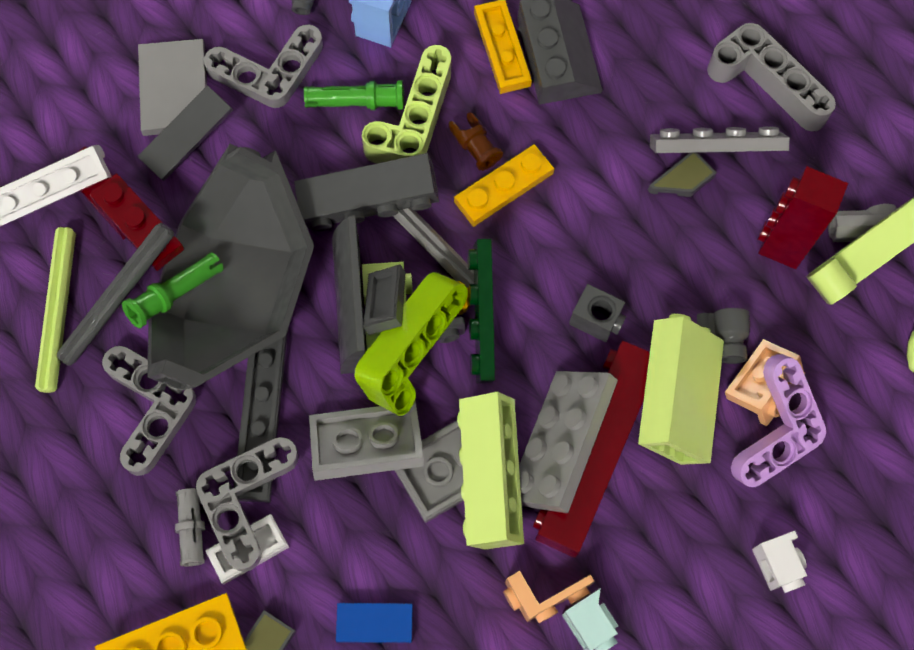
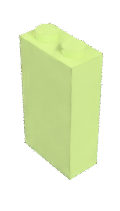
[638,314,724,465]

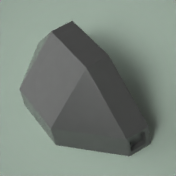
[148,143,314,391]

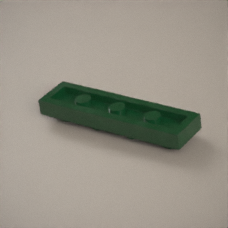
[467,239,495,384]

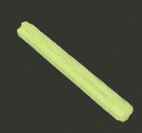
[35,227,76,393]

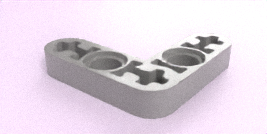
[204,25,323,108]
[102,346,196,476]
[196,437,299,572]

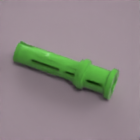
[304,80,404,110]
[122,252,224,328]

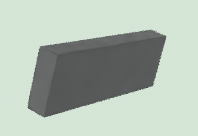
[137,85,233,181]

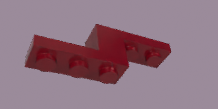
[77,146,185,271]

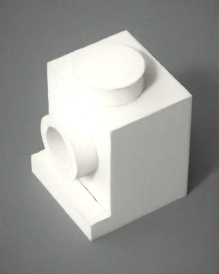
[752,531,807,593]

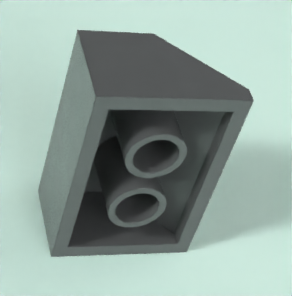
[517,0,602,105]

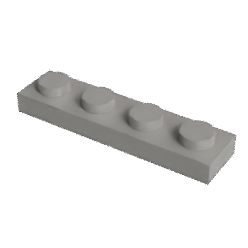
[650,127,790,153]

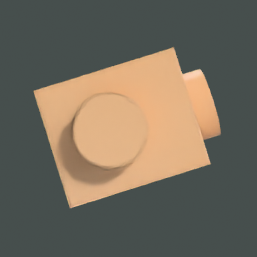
[503,571,595,623]

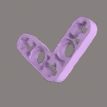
[731,354,826,487]

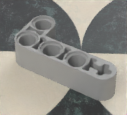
[707,23,836,131]

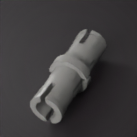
[175,488,205,567]

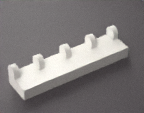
[0,145,112,227]

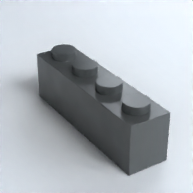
[294,153,440,231]

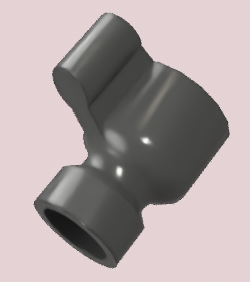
[697,308,750,364]

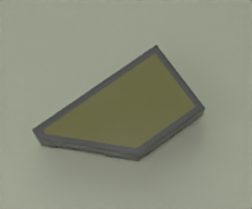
[648,152,717,197]
[244,610,297,650]

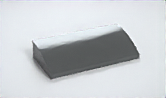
[332,216,367,374]

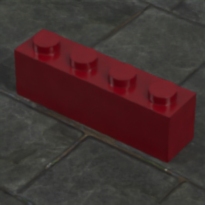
[757,166,849,269]

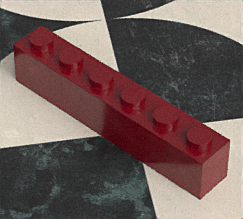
[533,340,650,558]

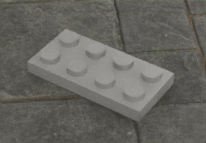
[519,371,618,513]

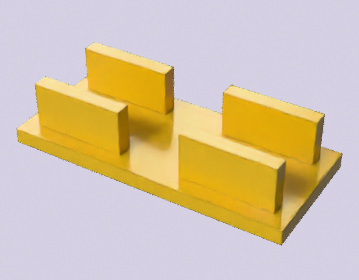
[95,593,247,650]

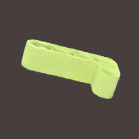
[362,45,451,164]
[806,197,914,305]

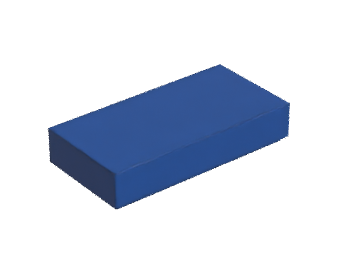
[336,603,413,643]

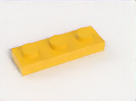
[474,0,532,94]
[454,144,554,227]

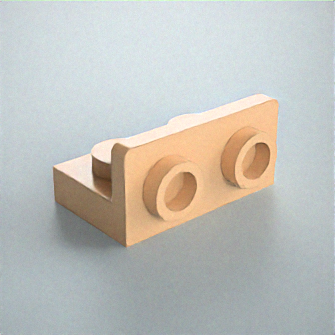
[725,339,805,426]

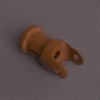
[448,112,503,171]

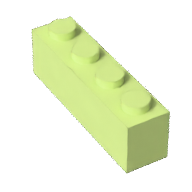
[457,391,524,550]

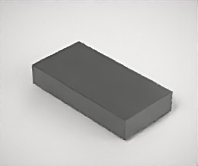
[363,264,406,335]

